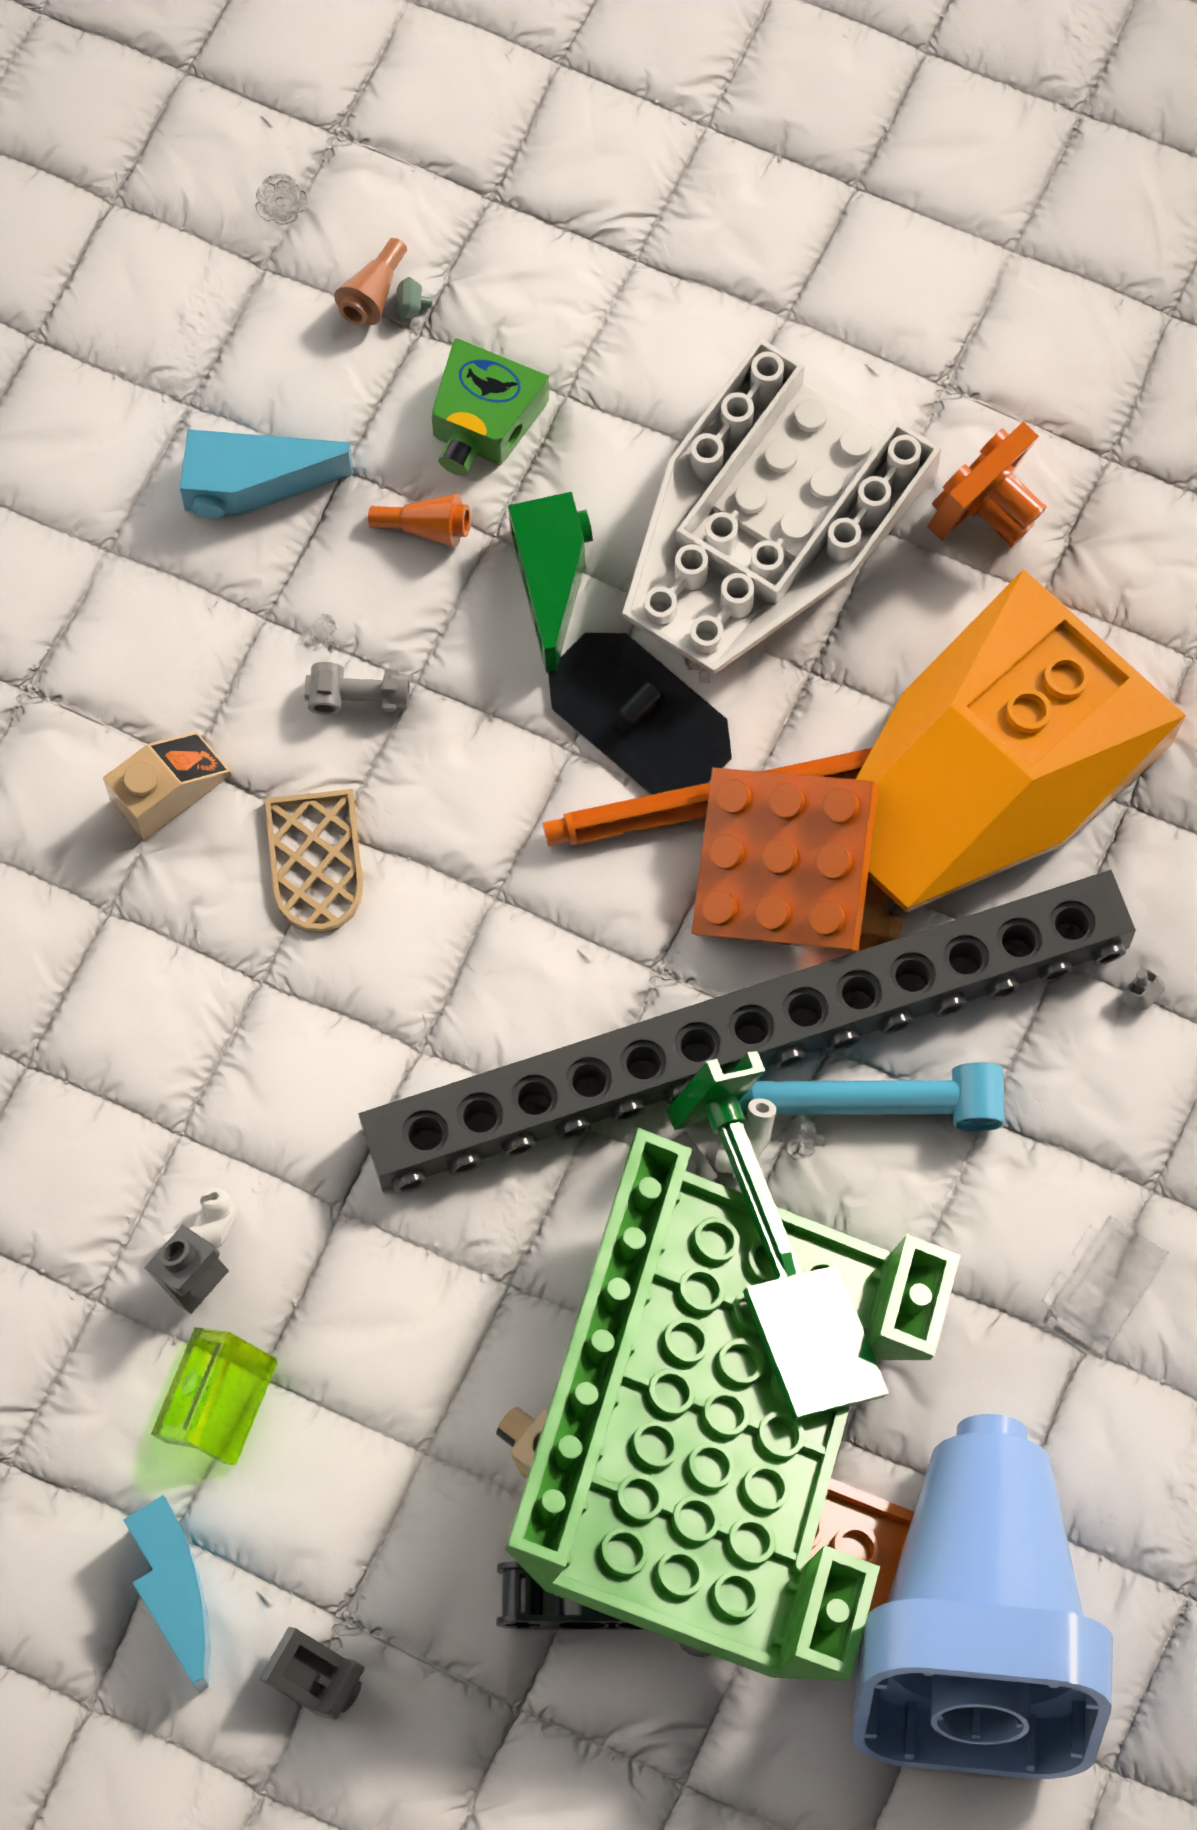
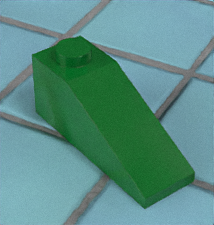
[508,492,593,673]

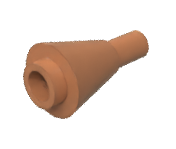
[334,238,407,325]

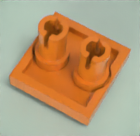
[927,421,1047,548]

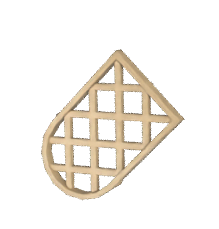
[264,789,364,933]

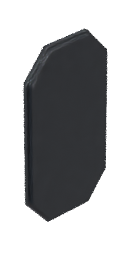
[548,633,732,795]

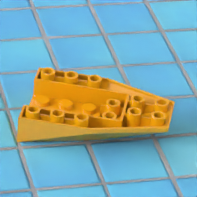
[856,569,1186,913]

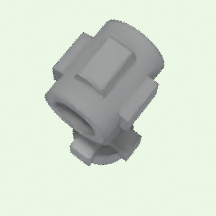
[304,662,410,715]

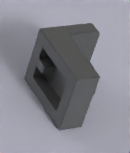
[144,1224,229,1314]

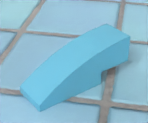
[123,1495,211,1693]

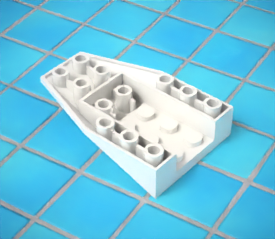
[622,338,942,675]

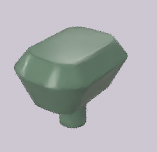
[396,277,433,320]

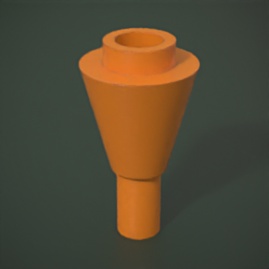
[368,493,471,548]

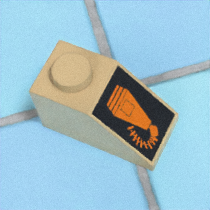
[103,732,231,841]

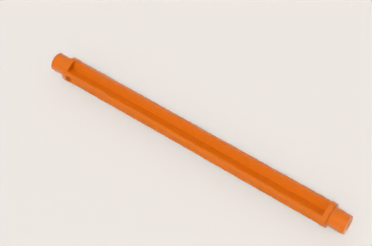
[542,748,872,846]

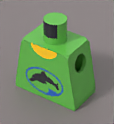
[432,338,549,476]

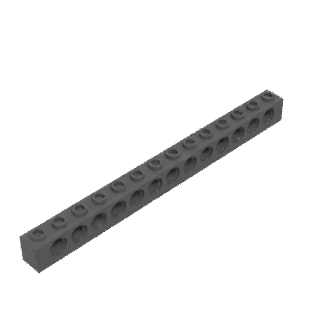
[358,869,1136,1193]

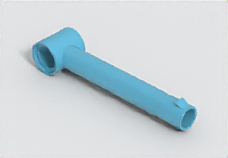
[739,1062,1005,1132]

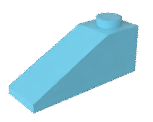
[180,429,353,519]

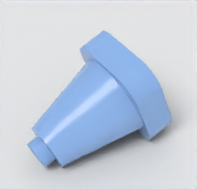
[852,1414,1113,1779]

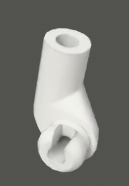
[714,1098,776,1178]
[163,1188,236,1249]

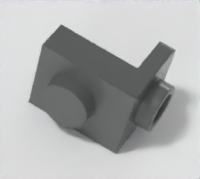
[259,1627,365,1720]

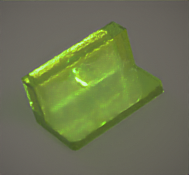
[151,1327,277,1465]

